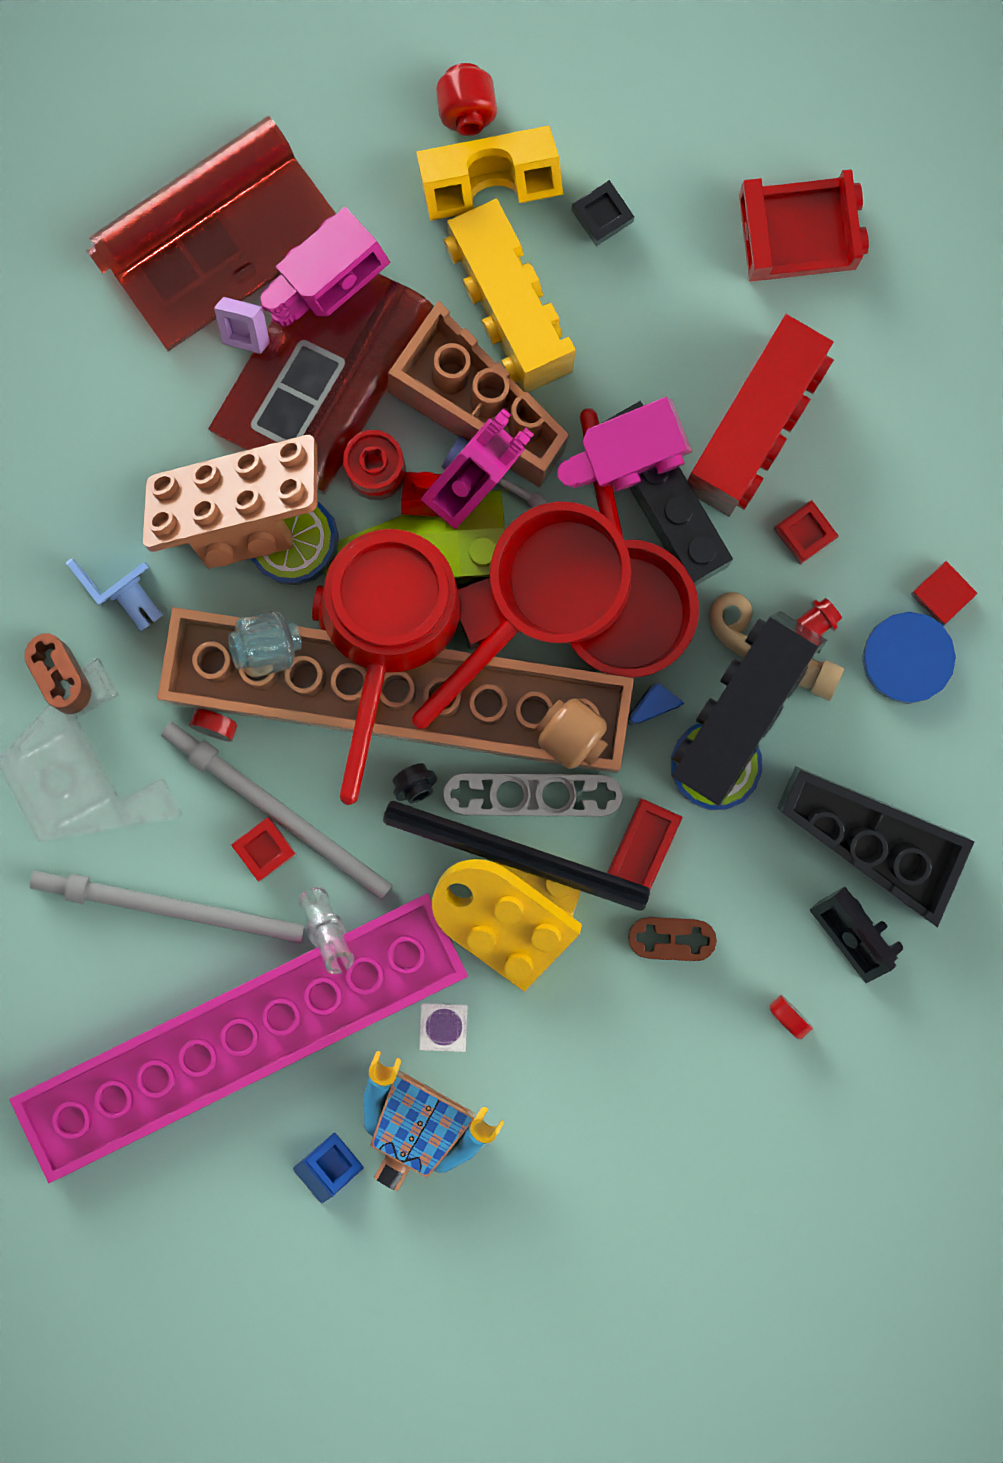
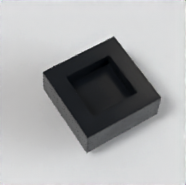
[571,180,635,246]

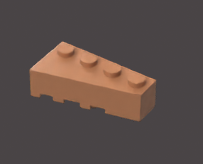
[387,300,569,488]

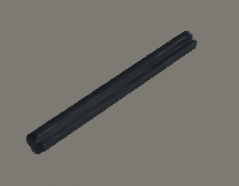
[383,801,650,911]

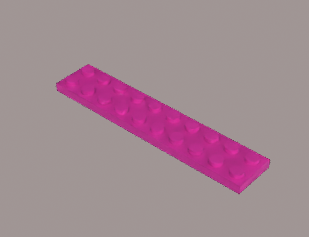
[9,893,468,1184]

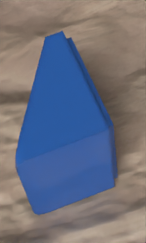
[627,683,684,726]
[293,1132,364,1203]

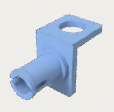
[66,558,164,632]

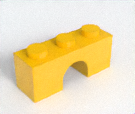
[416,125,564,221]

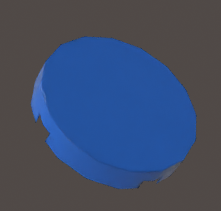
[862,612,956,704]

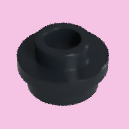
[392,763,437,804]

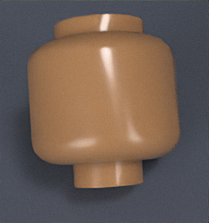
[536,698,608,769]

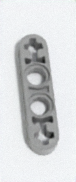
[443,773,623,817]

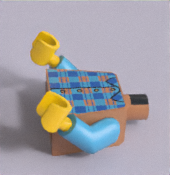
[363,1051,504,1191]

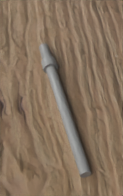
[161,722,393,900]
[30,871,305,943]

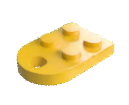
[432,859,582,992]

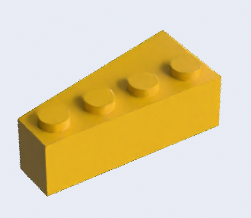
[443,198,576,393]

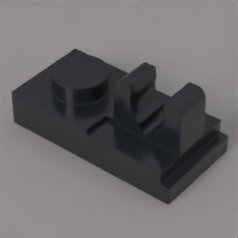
[810,887,903,983]

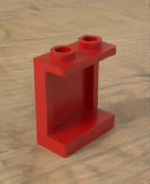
[738,169,869,282]

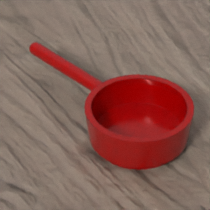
[570,408,699,678]
[412,501,632,729]
[321,529,461,805]

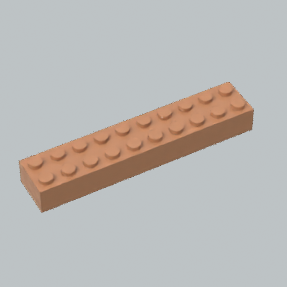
[157,607,634,773]

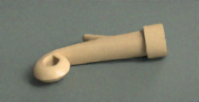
[709,592,845,701]

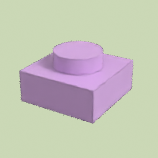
[214,297,270,354]

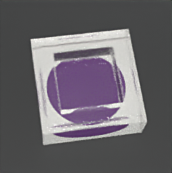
[420,1003,468,1052]

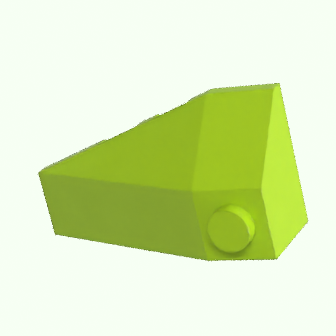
[325,490,505,584]

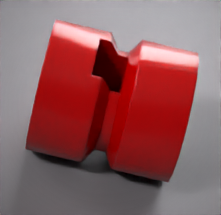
[343,430,406,500]

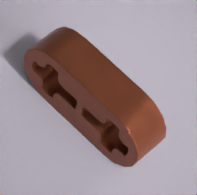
[24,633,91,714]
[628,917,717,961]

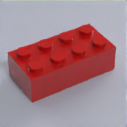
[687,314,834,517]

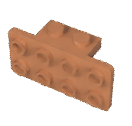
[143,435,317,569]

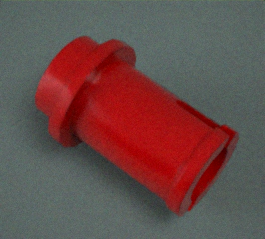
[796,598,842,636]

